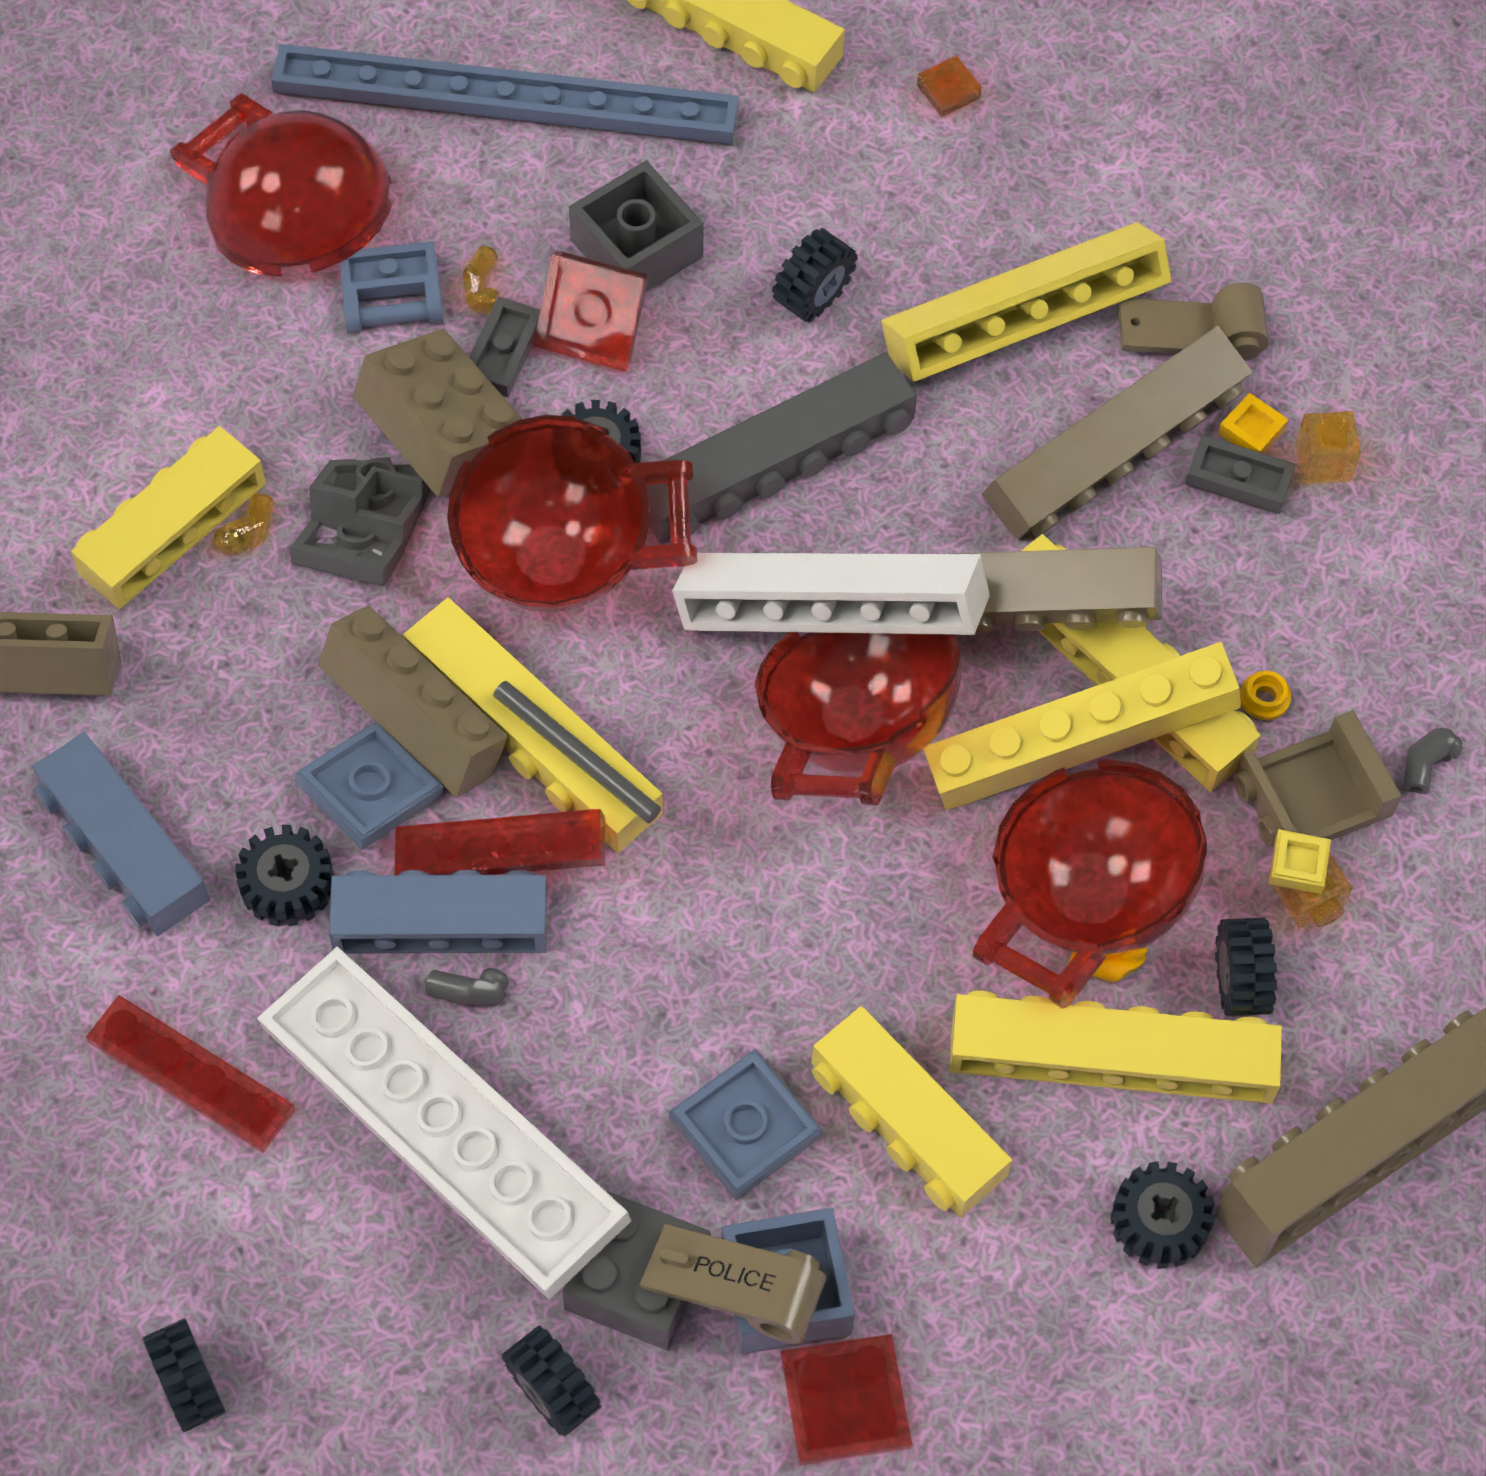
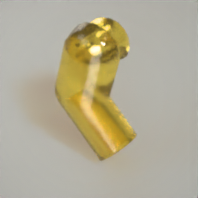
[463,246,499,314]
[213,493,275,554]

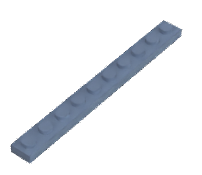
[271,44,739,144]

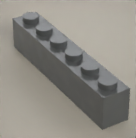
[630,352,917,544]

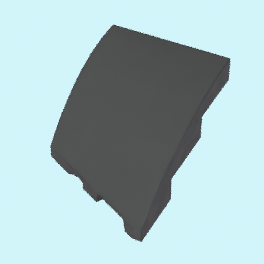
[290,457,431,586]

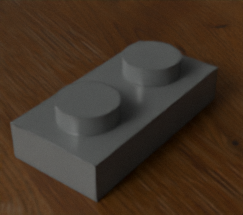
[469,296,544,397]
[1185,435,1296,514]

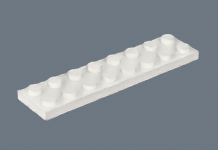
[257,946,631,1300]

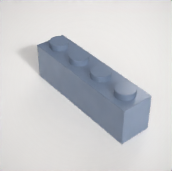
[32,732,210,937]
[329,870,547,954]

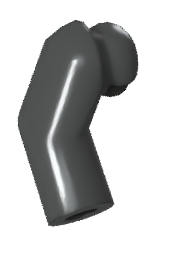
[1403,728,1462,794]
[425,968,509,1006]

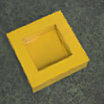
[1218,393,1289,454]

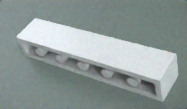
[672,553,990,635]

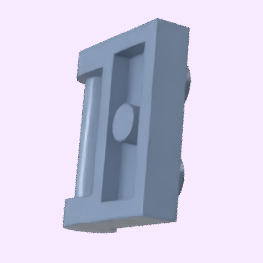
[338,241,444,333]

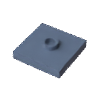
[295,721,443,850]
[669,1049,823,1200]

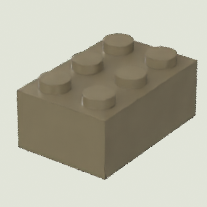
[353,328,530,498]

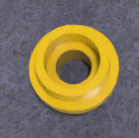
[1240,670,1291,721]

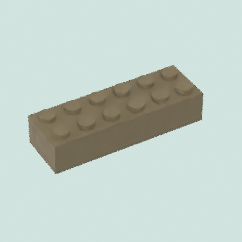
[1215,1008,1486,1268]

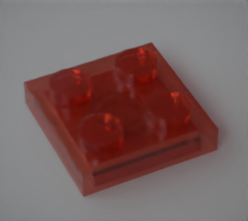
[533,250,649,372]
[780,1334,912,1466]

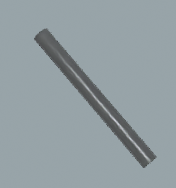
[493,681,661,824]

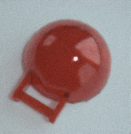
[170,93,392,277]
[447,415,697,612]
[755,632,962,806]
[973,759,1207,1009]

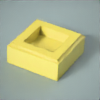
[1268,829,1331,894]

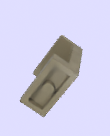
[1233,710,1402,847]

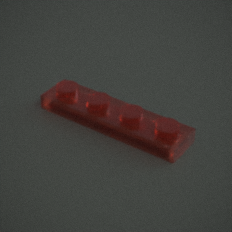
[394,809,605,875]
[86,995,295,1153]

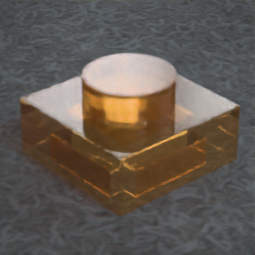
[917,55,982,117]

